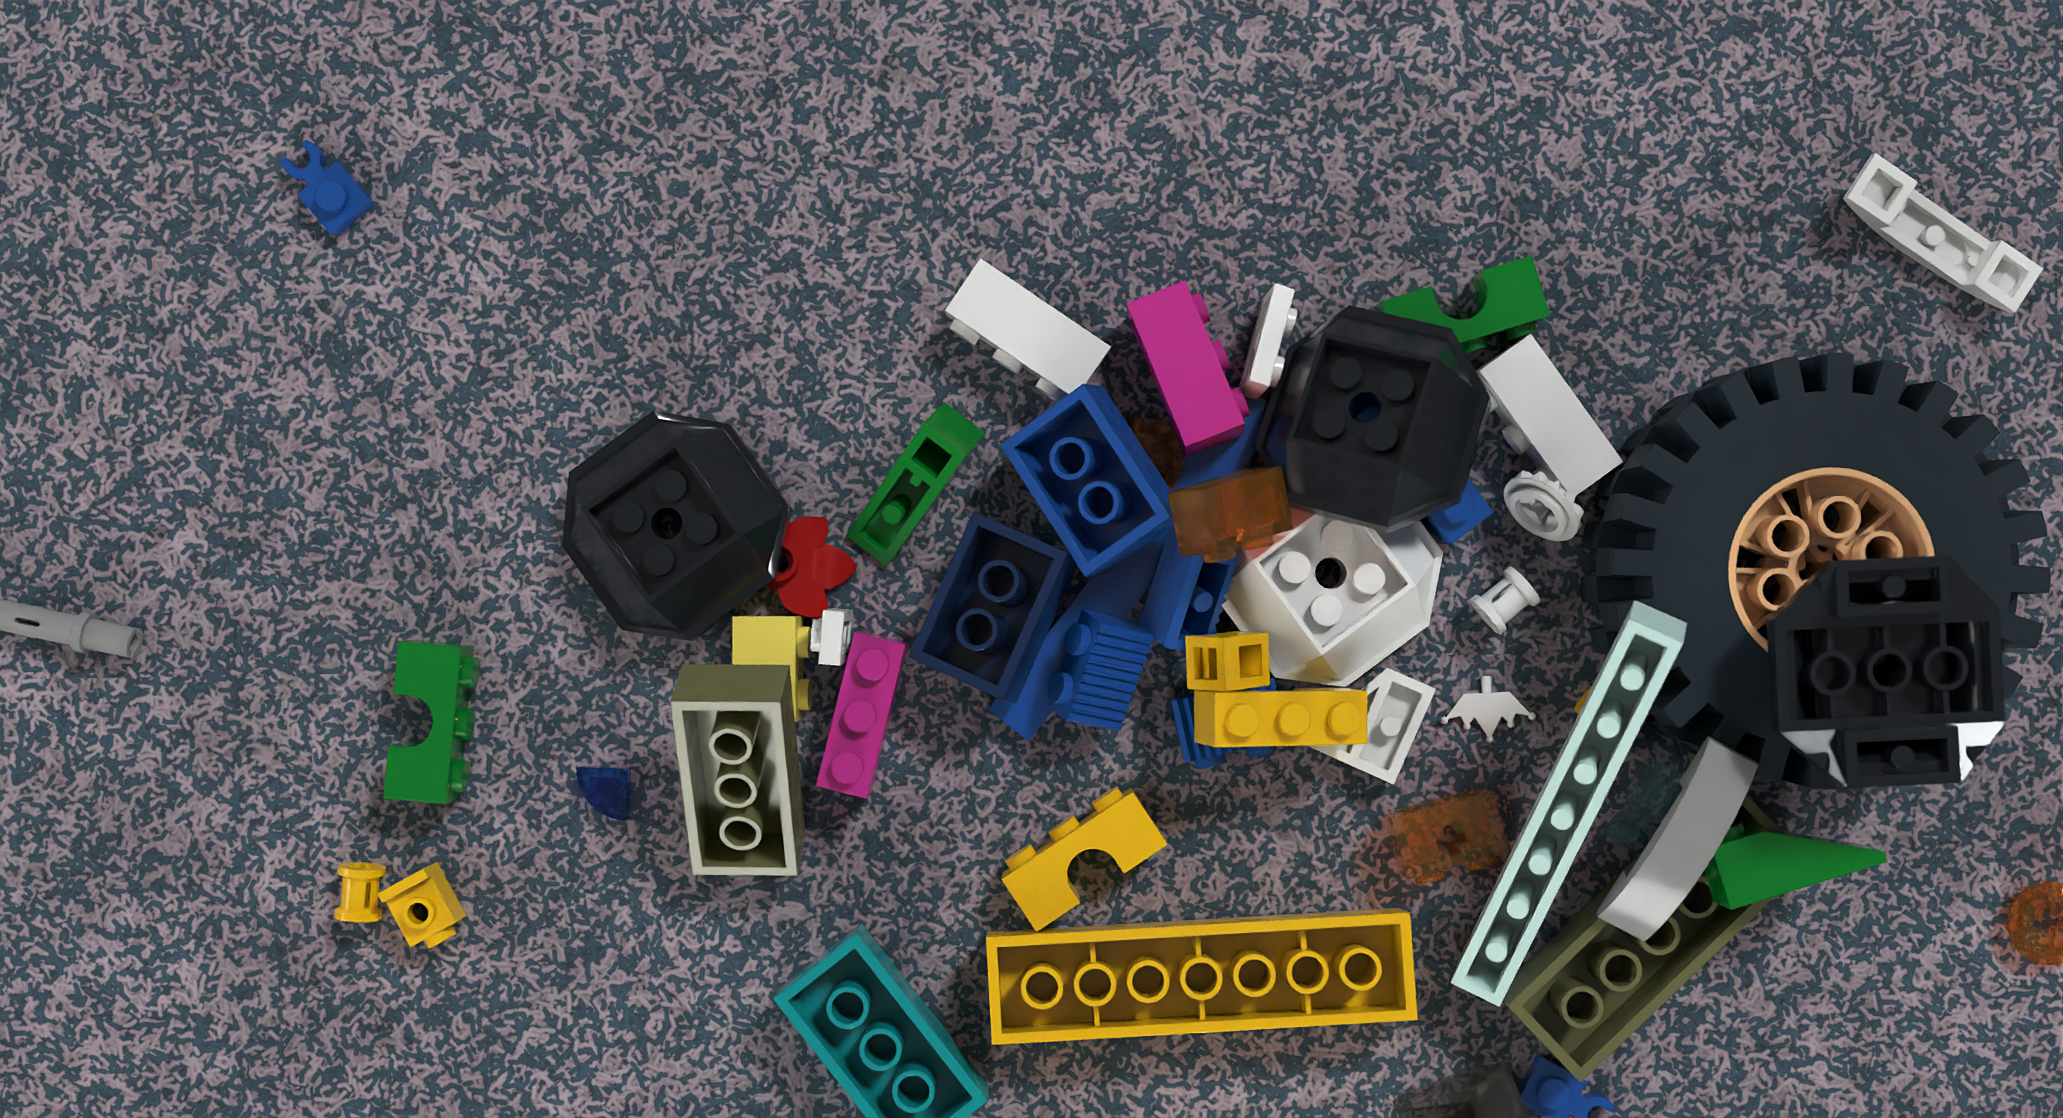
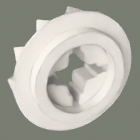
[1504,470,1584,541]

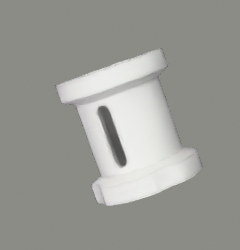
[1469,566,1540,635]

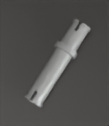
[0,599,143,658]

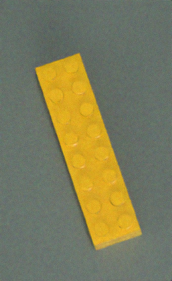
[986,908,1418,1045]

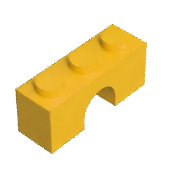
[1194,687,1367,747]
[1001,786,1168,932]

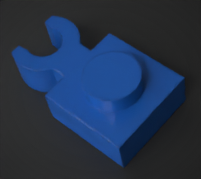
[281,140,375,237]
[1513,1053,1615,1118]

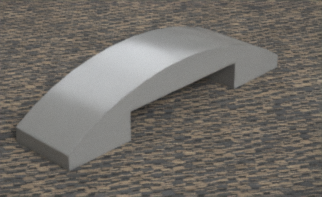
[1596,736,1758,941]

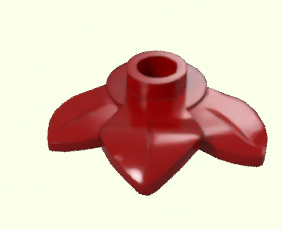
[767,516,857,619]

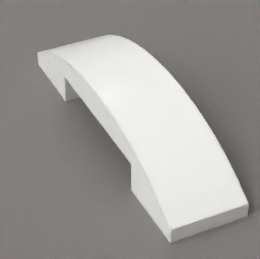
[1843,153,2043,313]

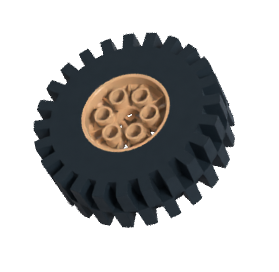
[1580,353,2051,790]

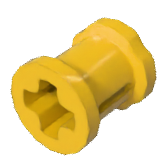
[334,862,386,922]

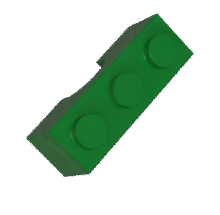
[1373,256,1550,354]
[383,640,480,804]

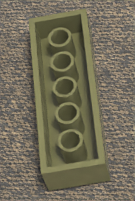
[1502,794,1781,1082]

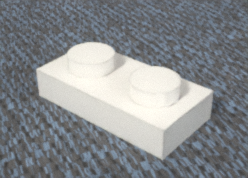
[1239,283,1297,400]
[810,608,853,666]

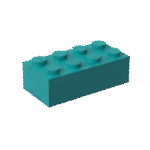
[773,923,989,1118]

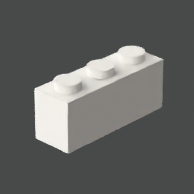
[945,258,1111,402]
[1476,334,1623,495]

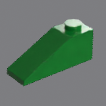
[846,402,986,567]
[1704,821,1887,910]

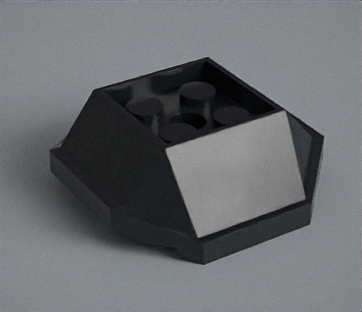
[1255,305,1492,533]
[562,410,793,641]
[1767,555,2005,788]

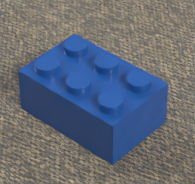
[1000,384,1187,577]

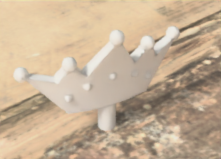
[1441,676,1536,743]

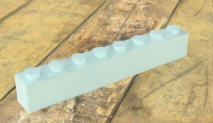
[1450,600,1687,1007]

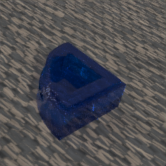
[576,765,631,821]

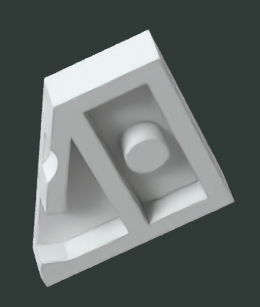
[1309,668,1436,785]

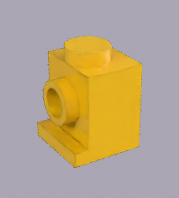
[1185,631,1270,692]
[377,862,467,949]

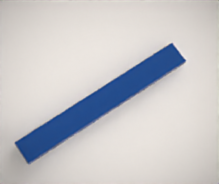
[988,396,1268,741]

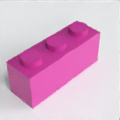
[1127,281,1250,457]
[816,630,909,799]

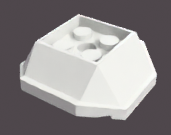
[1217,481,1443,687]

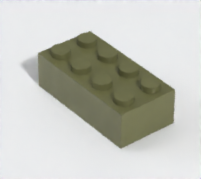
[670,664,806,876]

